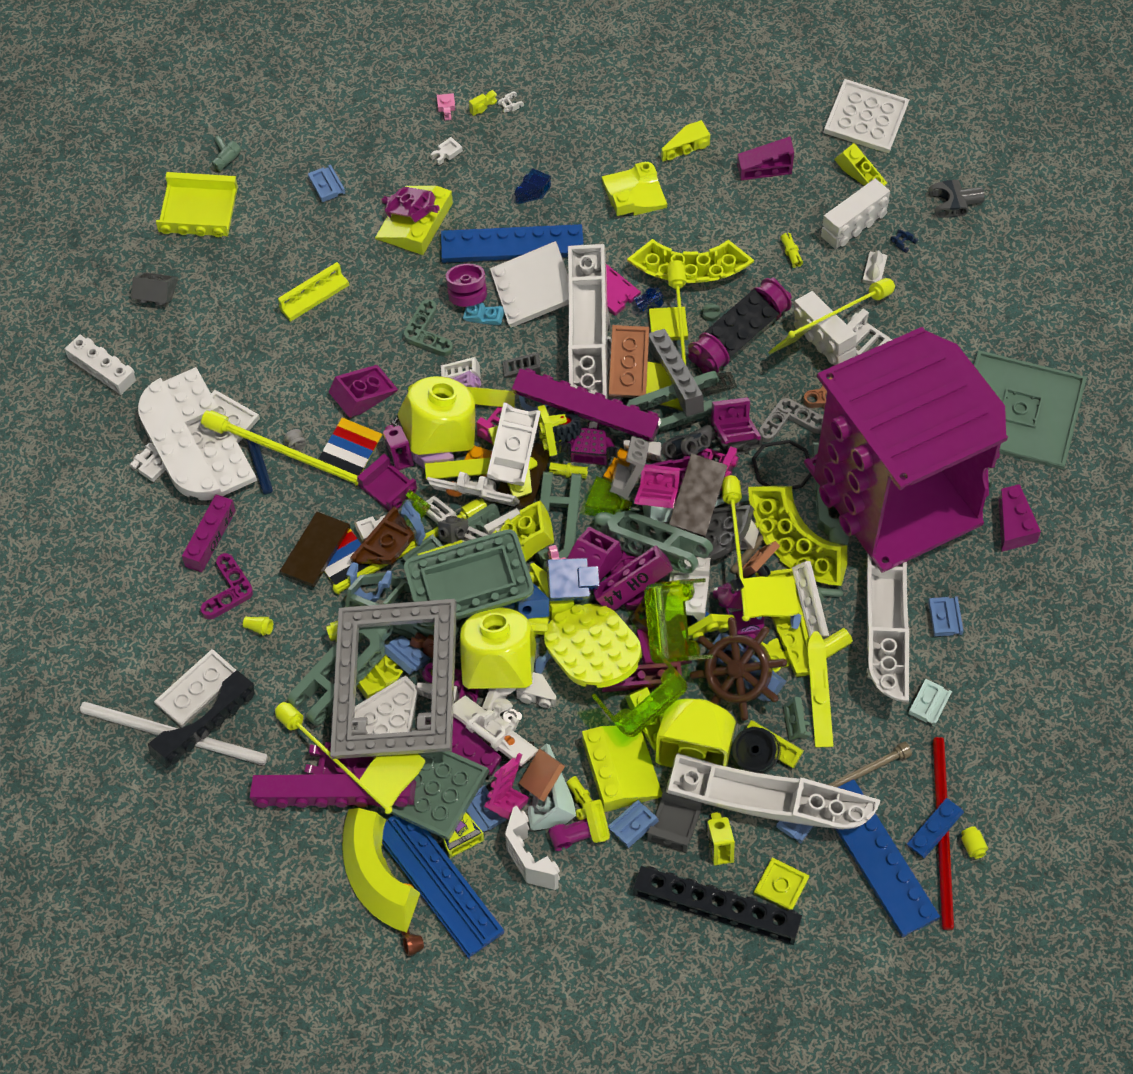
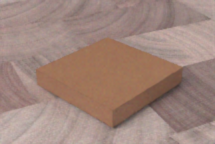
[736,541,780,578]
[519,748,565,801]

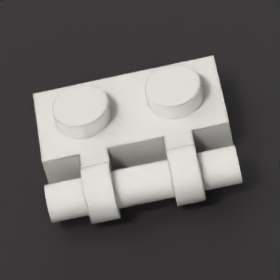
[129,442,166,482]

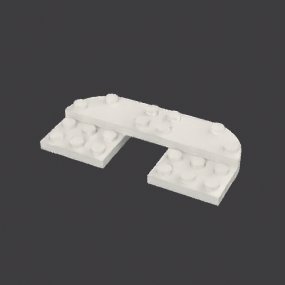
[138,367,257,500]

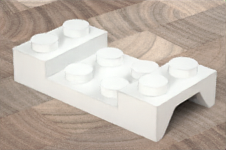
[486,403,541,486]
[665,557,711,621]

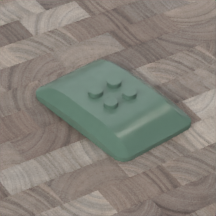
[404,529,534,627]

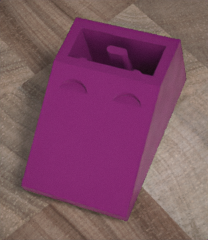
[567,527,623,593]

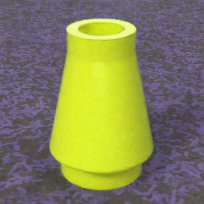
[243,616,274,636]

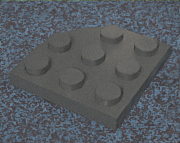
[696,505,754,560]

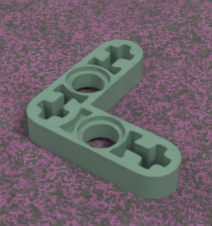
[404,299,453,357]

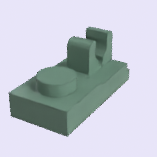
[466,503,501,538]
[783,697,811,742]

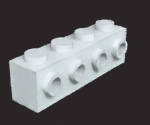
[65,335,136,395]

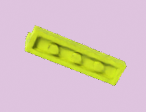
[278,262,349,322]

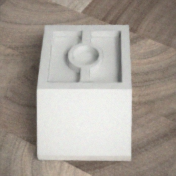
[505,806,560,890]

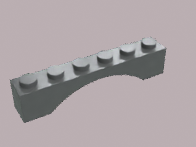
[649,329,704,417]

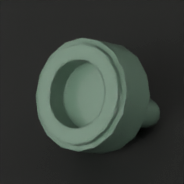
[702,303,720,322]

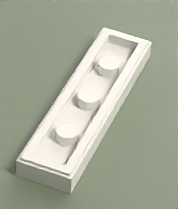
[792,561,829,638]

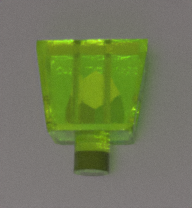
[585,476,632,516]

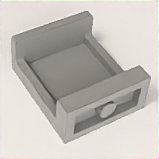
[610,436,649,498]

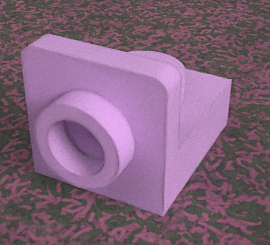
[452,370,481,388]

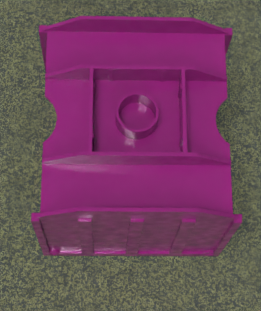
[804,326,1008,573]

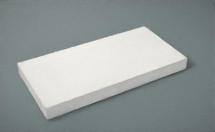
[154,649,236,728]

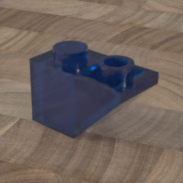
[514,168,551,204]

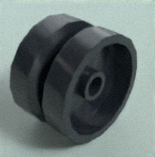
[732,727,781,773]

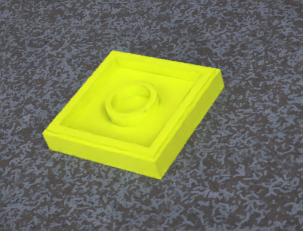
[649,307,688,341]
[754,858,810,910]

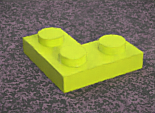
[682,614,735,641]

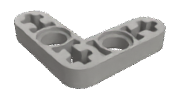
[759,398,823,443]

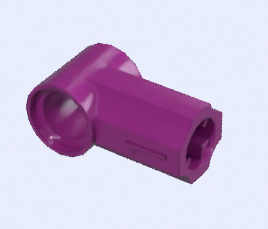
[548,819,591,851]

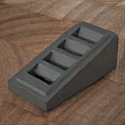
[503,353,541,378]

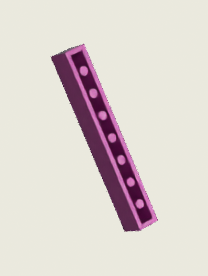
[512,368,661,442]
[250,774,416,808]

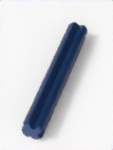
[246,430,273,495]

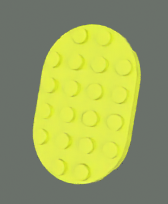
[544,604,642,688]

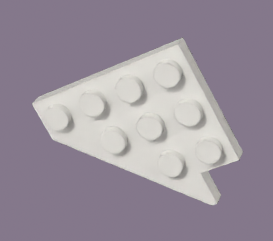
[354,675,418,734]

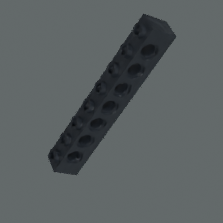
[633,866,802,945]

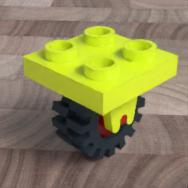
[538,405,582,456]

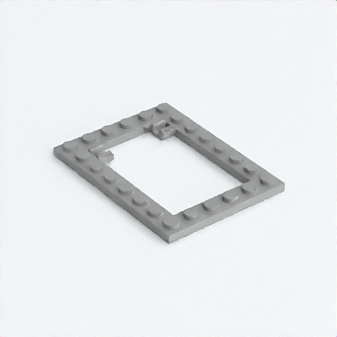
[330,599,457,759]

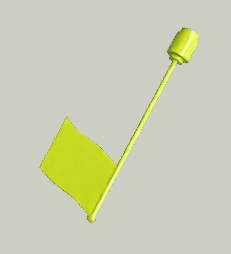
[646,260,686,411]
[768,278,895,355]
[721,475,799,622]
[275,702,425,814]

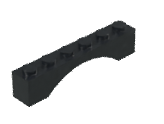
[148,670,255,769]

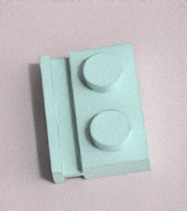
[908,679,952,726]

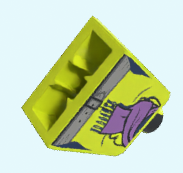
[442,813,484,858]

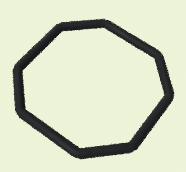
[752,440,812,489]

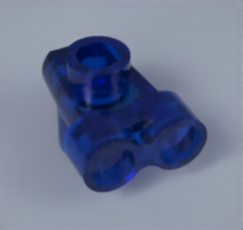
[634,287,664,312]

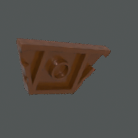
[350,506,415,565]

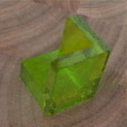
[405,490,431,519]

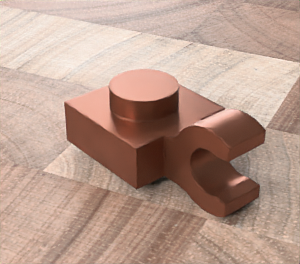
[410,632,434,658]

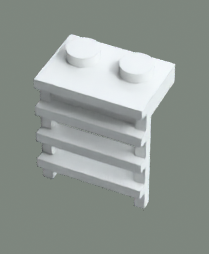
[847,309,892,356]

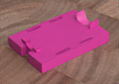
[606,264,641,316]

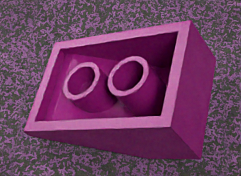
[329,365,398,418]

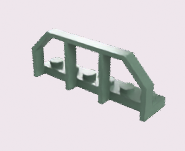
[345,572,465,639]

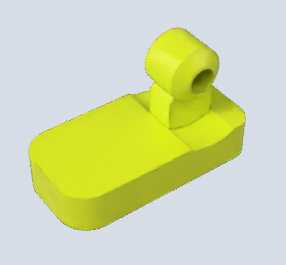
[576,799,610,843]

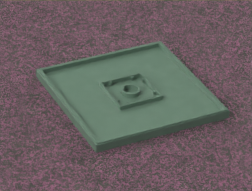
[974,350,1087,470]

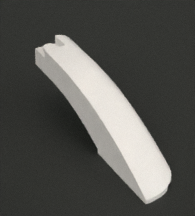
[568,244,608,399]
[867,553,909,703]
[666,753,880,829]

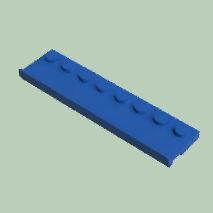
[441,224,583,263]
[836,779,940,937]
[382,815,504,959]

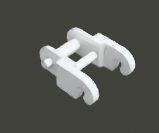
[498,91,524,113]

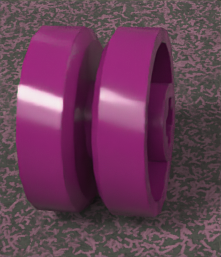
[445,264,488,307]

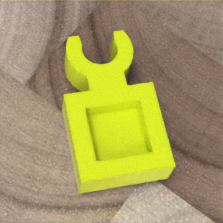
[469,90,497,116]

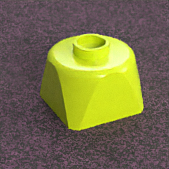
[398,376,475,455]
[460,607,537,689]
[655,699,736,768]

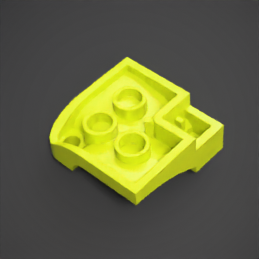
[602,162,667,216]

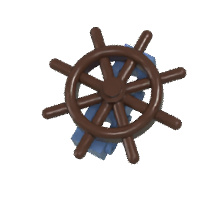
[690,617,787,721]

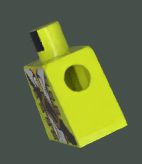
[707,812,735,866]

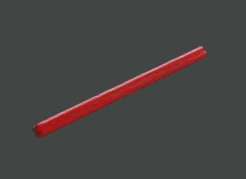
[933,737,954,930]

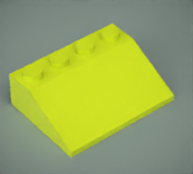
[375,186,453,255]
[582,725,662,812]

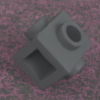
[438,516,469,544]

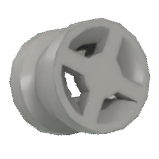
[284,429,307,451]

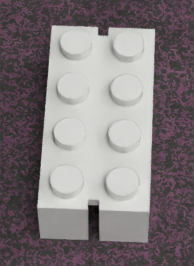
[821,178,890,249]
[794,291,857,365]

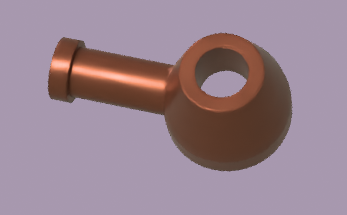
[401,928,424,956]

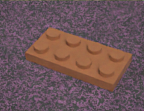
[609,325,649,398]

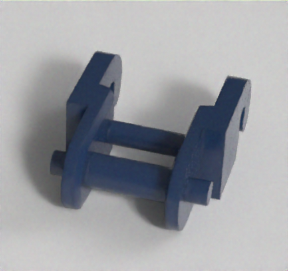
[890,229,918,253]

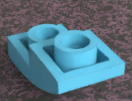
[463,303,504,325]

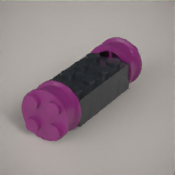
[688,278,792,374]

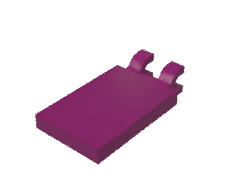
[304,742,377,775]

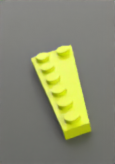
[755,568,809,677]

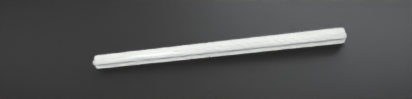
[80,702,268,766]

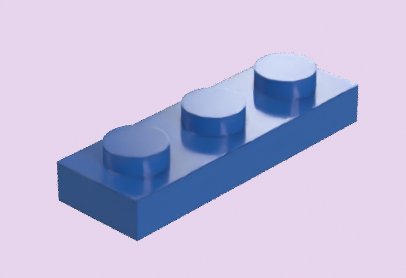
[907,798,964,858]

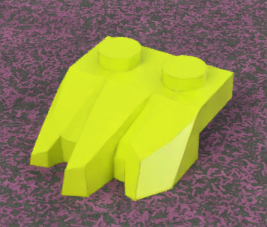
[357,654,403,699]

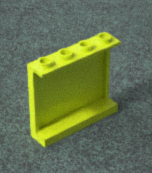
[156,172,238,237]

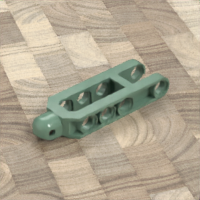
[609,371,727,435]
[812,441,849,546]
[535,471,582,572]
[594,511,713,574]
[287,625,393,726]

